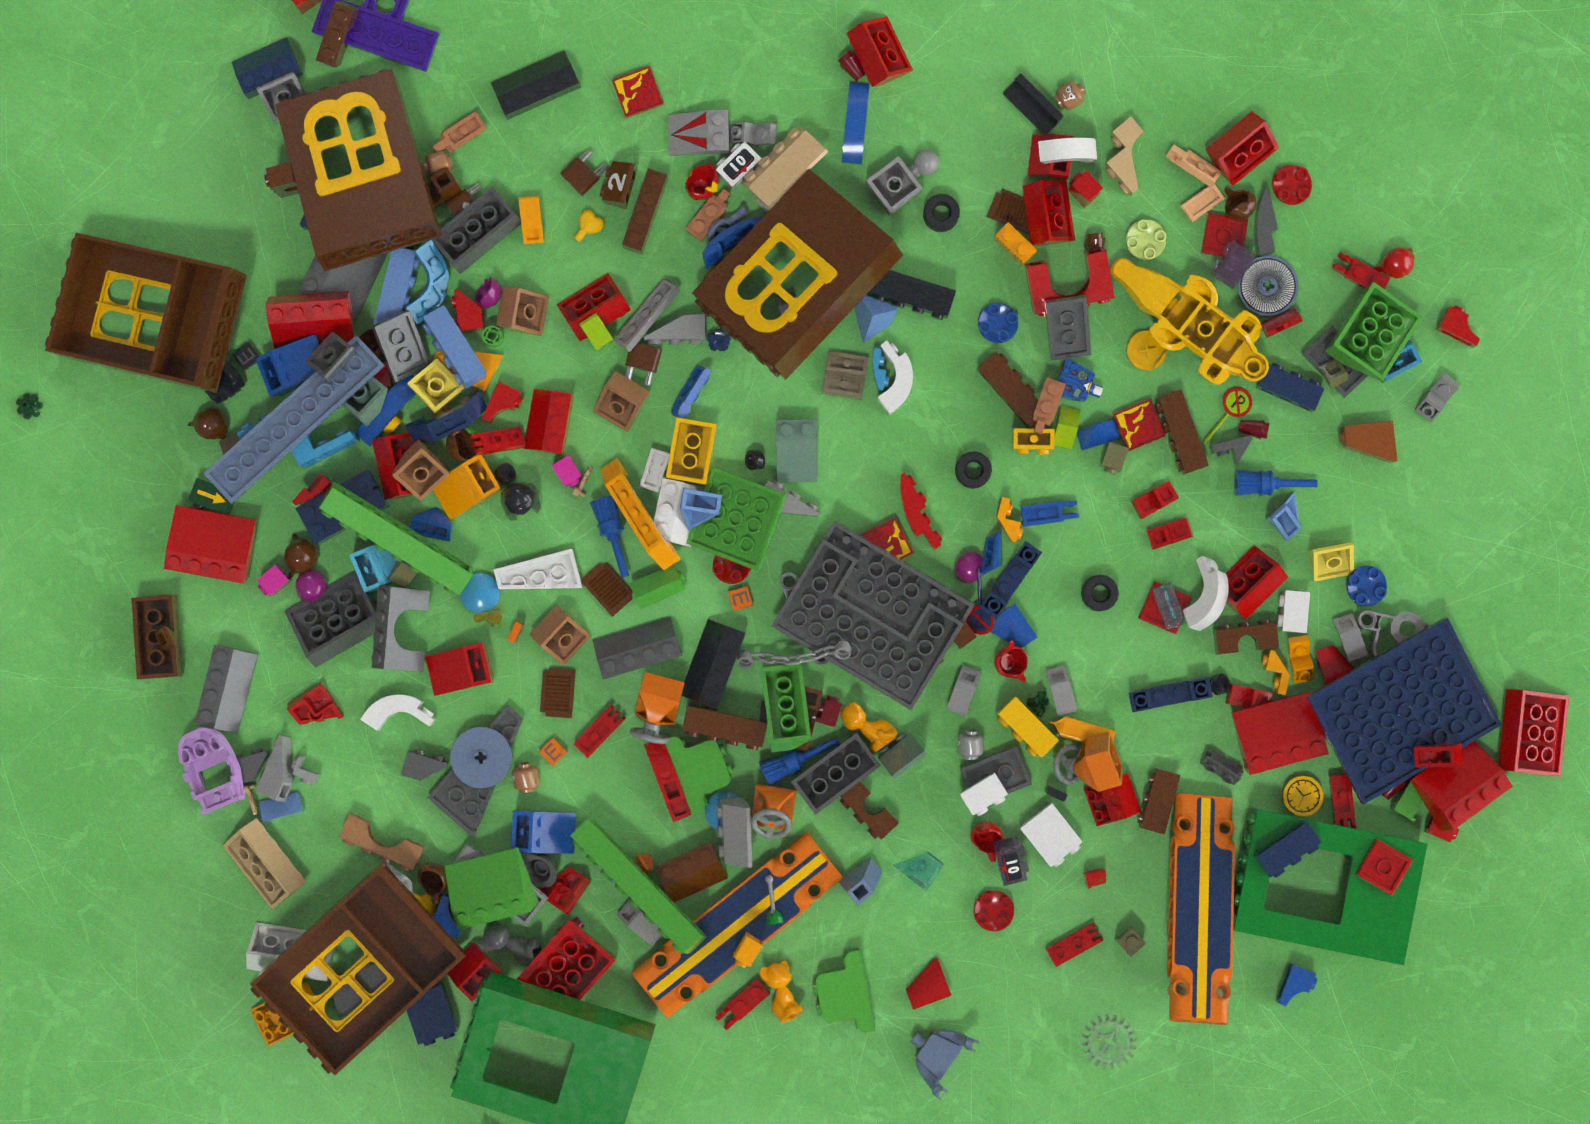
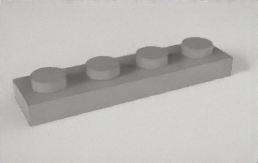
[613,279,680,352]

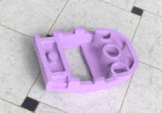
[178,727,245,815]

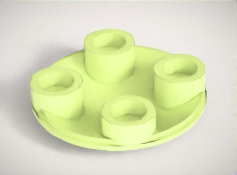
[1126,220,1166,260]

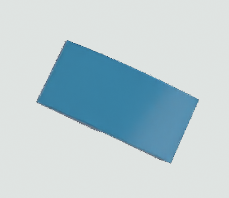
[872,348,890,392]

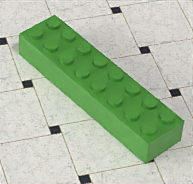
[319,481,473,595]
[570,818,708,954]

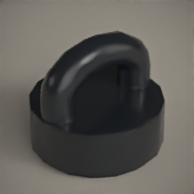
[745,450,765,470]
[495,463,516,485]
[1210,673,1231,695]

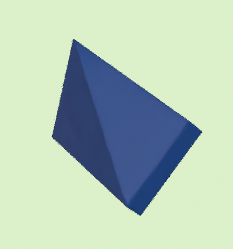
[1077,419,1121,450]
[410,507,452,541]
[981,531,1002,574]

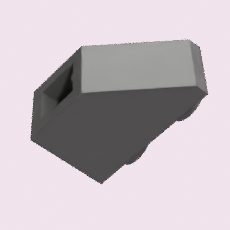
[226,748,270,784]
[401,748,449,781]

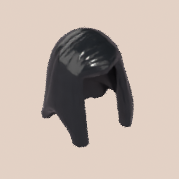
[205,359,245,404]
[500,482,541,521]

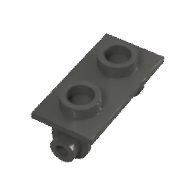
[1200,749,1244,785]

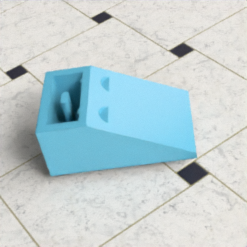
[349,545,410,593]

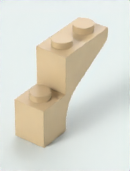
[1105,117,1144,197]

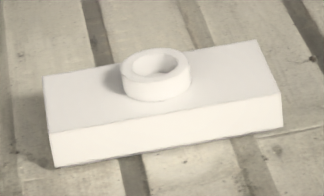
[639,448,670,493]

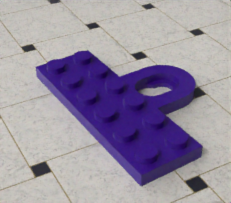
[311,0,440,72]

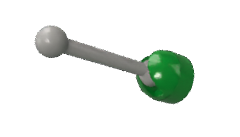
[765,875,783,925]

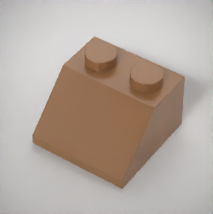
[496,287,549,336]
[593,371,650,432]
[392,439,450,501]
[529,605,591,666]

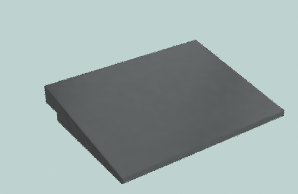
[771,520,975,710]

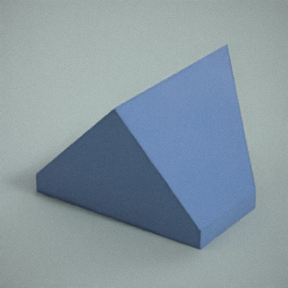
[854,295,898,343]
[680,488,722,530]
[1266,491,1302,542]

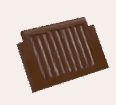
[987,189,1029,234]
[581,562,633,617]
[540,668,576,718]

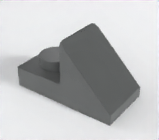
[1209,435,1252,465]

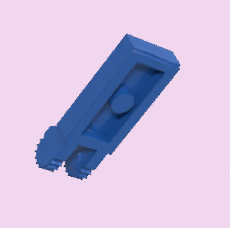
[671,365,712,419]
[1020,501,1079,527]

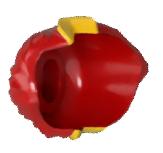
[685,164,719,200]

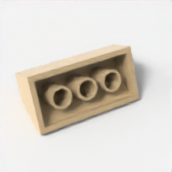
[741,126,828,209]
[223,818,306,910]

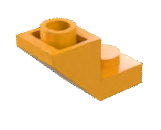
[518,195,544,244]
[996,497,1023,543]
[1288,635,1314,683]
[1261,650,1290,695]

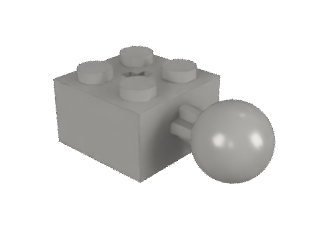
[866,150,939,216]

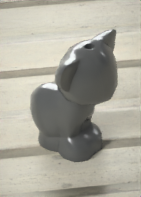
[479,921,541,964]

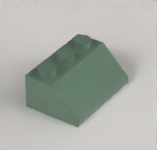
[341,377,388,427]

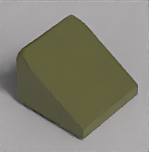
[1319,359,1348,389]
[388,561,417,588]

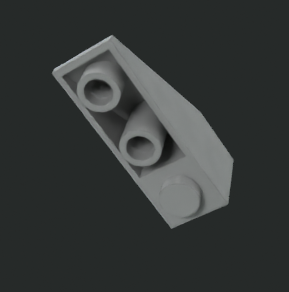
[644,314,706,345]
[765,480,819,517]
[256,735,293,802]

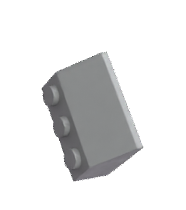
[716,797,752,868]

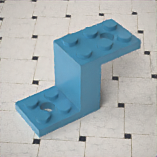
[237,414,360,469]

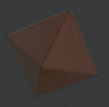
[154,626,176,651]

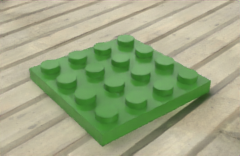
[686,467,787,571]

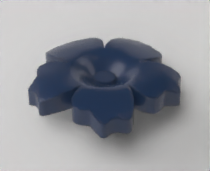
[706,328,732,351]

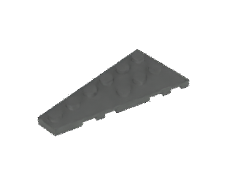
[427,705,524,838]

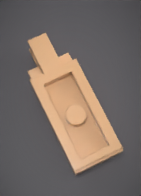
[1166,145,1222,188]

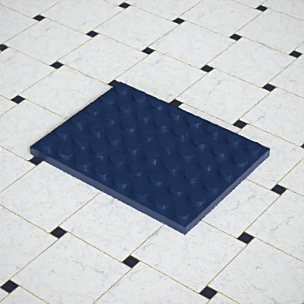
[1306,617,1502,805]

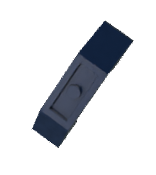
[405,390,487,443]
[980,541,1042,620]
[1128,677,1213,713]

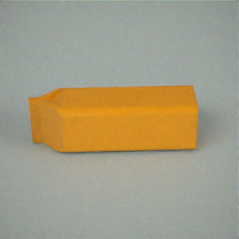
[1049,716,1116,743]

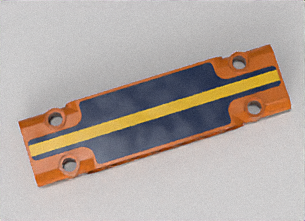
[1167,794,1235,1025]
[632,832,844,1018]

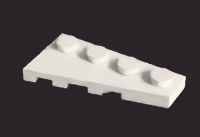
[494,549,583,590]

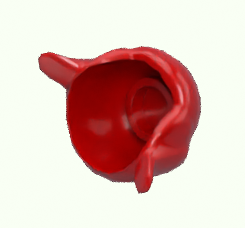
[1374,247,1415,279]
[994,641,1028,683]
[970,821,1004,862]

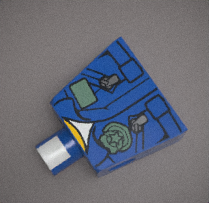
[1058,358,1103,402]

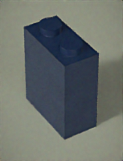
[406,983,459,1046]

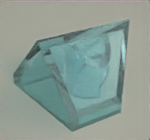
[893,852,944,891]

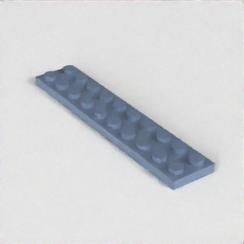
[203,335,385,504]

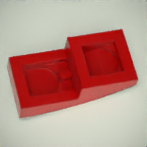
[1131,481,1179,519]
[1147,518,1194,550]
[1226,684,1273,708]

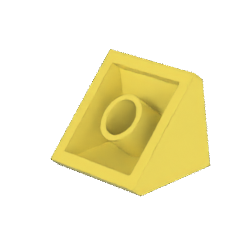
[407,359,464,413]
[1308,542,1354,582]

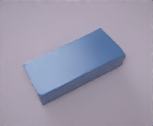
[259,791,304,822]

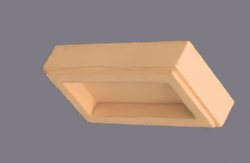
[1180,184,1225,223]

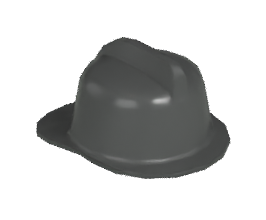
[521,853,557,887]

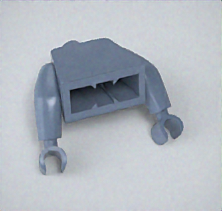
[911,1029,979,1100]

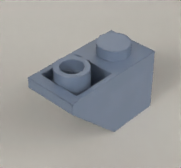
[839,857,882,905]

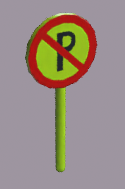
[1203,387,1252,444]

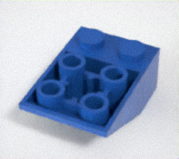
[256,334,320,396]
[511,810,576,854]

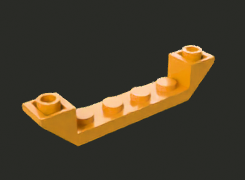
[601,458,681,570]

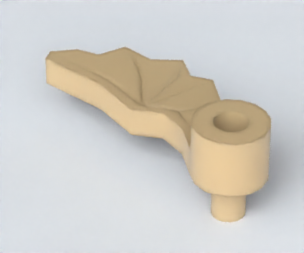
[572,466,593,498]
[243,784,258,815]

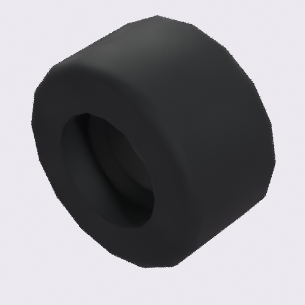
[923,194,960,232]
[955,451,992,489]
[1081,575,1119,612]

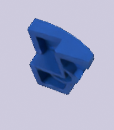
[991,604,1038,648]

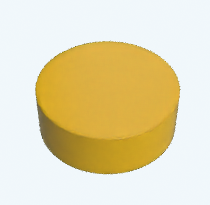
[383,416,402,435]

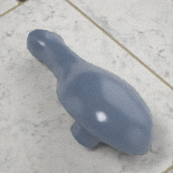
[707,205,749,242]

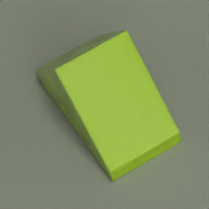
[579,313,613,351]
[1054,406,1081,450]

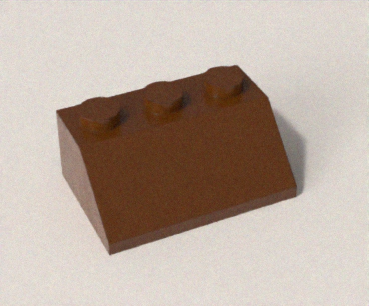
[655,841,728,903]

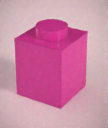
[552,455,583,488]
[257,565,292,596]

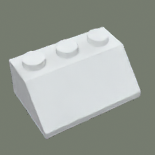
[654,478,703,547]

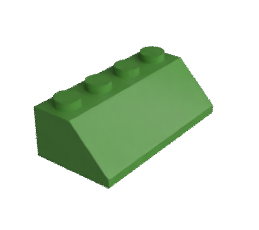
[761,663,811,753]

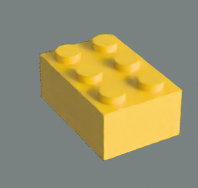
[666,417,717,486]
[996,696,1059,758]

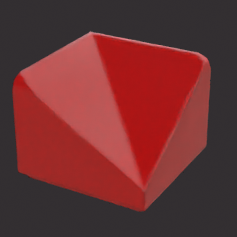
[1083,868,1106,889]

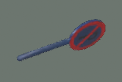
[966,567,995,635]

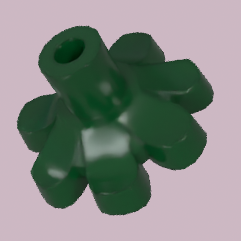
[16,393,43,420]
[1027,691,1049,717]

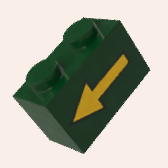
[188,478,235,514]

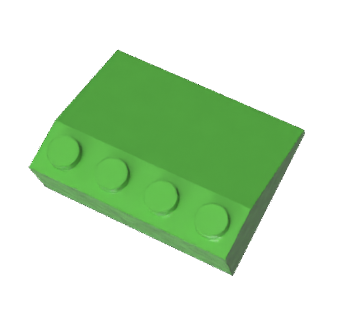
[1325,282,1423,381]
[445,847,539,929]

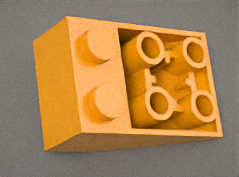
[433,455,503,520]
[250,982,314,1046]

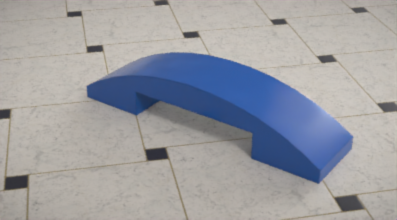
[842,82,870,165]
[702,216,764,269]
[355,375,416,447]

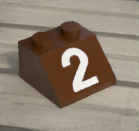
[600,161,637,209]

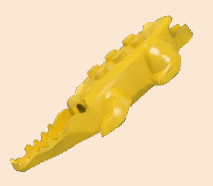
[1110,258,1269,385]

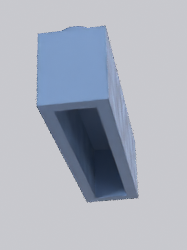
[374,248,420,325]
[422,305,486,389]

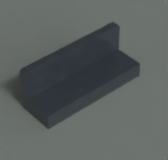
[1003,73,1063,134]

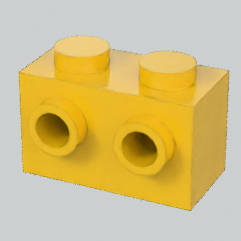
[1012,428,1055,455]

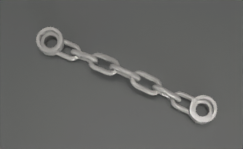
[737,641,851,668]

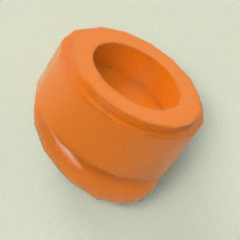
[634,853,654,874]

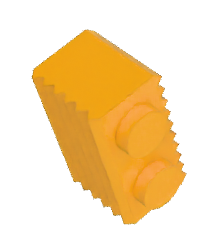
[994,222,1037,266]
[733,932,763,968]

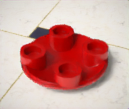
[1272,165,1312,205]
[712,555,751,584]
[974,891,1014,932]

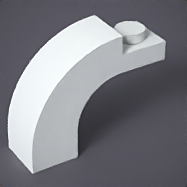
[1038,138,1097,164]
[877,341,913,415]
[1183,556,1229,631]
[360,695,436,731]

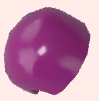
[475,277,502,308]
[954,551,984,583]
[295,570,327,603]

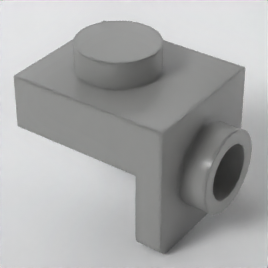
[291,755,321,785]

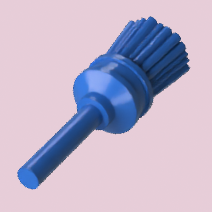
[1234,469,1318,496]
[590,496,629,578]
[759,737,840,786]

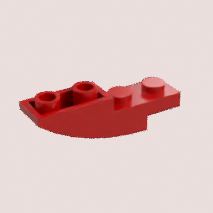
[900,472,942,550]
[643,742,692,822]

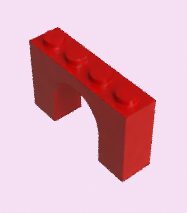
[1024,247,1115,316]

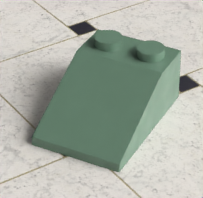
[776,419,818,483]
[878,733,927,779]

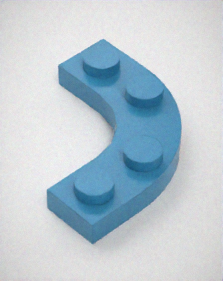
[403,240,449,324]

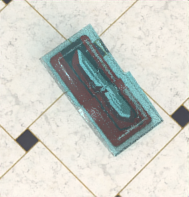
[1152,583,1186,630]

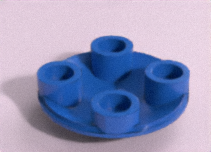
[978,303,1018,343]
[1347,566,1387,606]

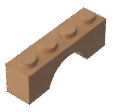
[339,813,425,872]

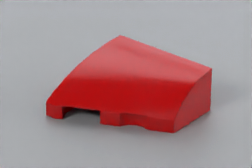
[1261,308,1303,338]
[292,473,332,505]
[1314,645,1355,685]
[287,682,344,725]
[537,867,591,915]
[906,958,952,1010]

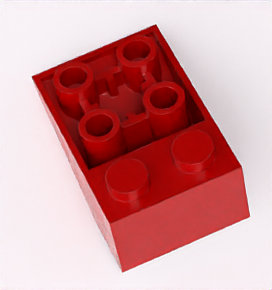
[425,643,494,696]

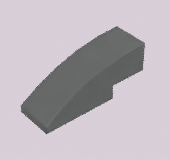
[1254,190,1278,257]

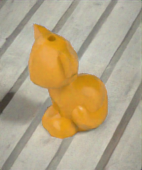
[840,702,898,754]
[759,961,804,1023]

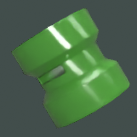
[482,325,504,348]

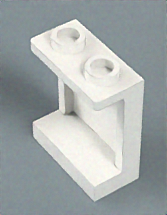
[1019,802,1082,867]

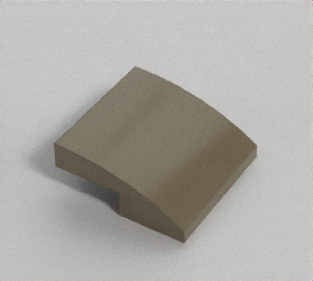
[822,351,868,400]

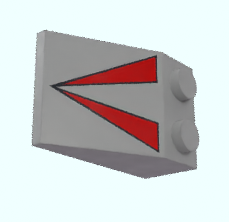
[668,110,730,156]

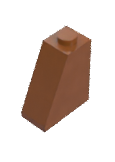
[1338,421,1398,463]

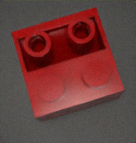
[1027,134,1074,180]
[1083,773,1141,826]
[447,942,503,1002]

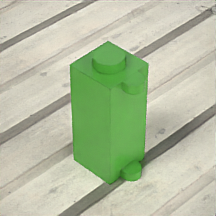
[629,565,686,609]
[1390,772,1423,823]

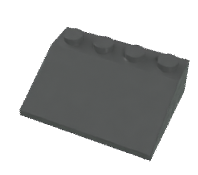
[298,252,389,319]
[285,571,377,668]

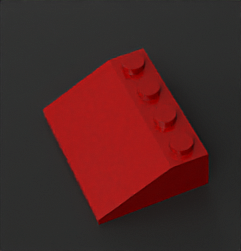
[265,291,355,349]
[164,505,256,584]
[1498,689,1569,777]
[1231,691,1328,775]
[1410,741,1513,832]
[516,920,617,1000]

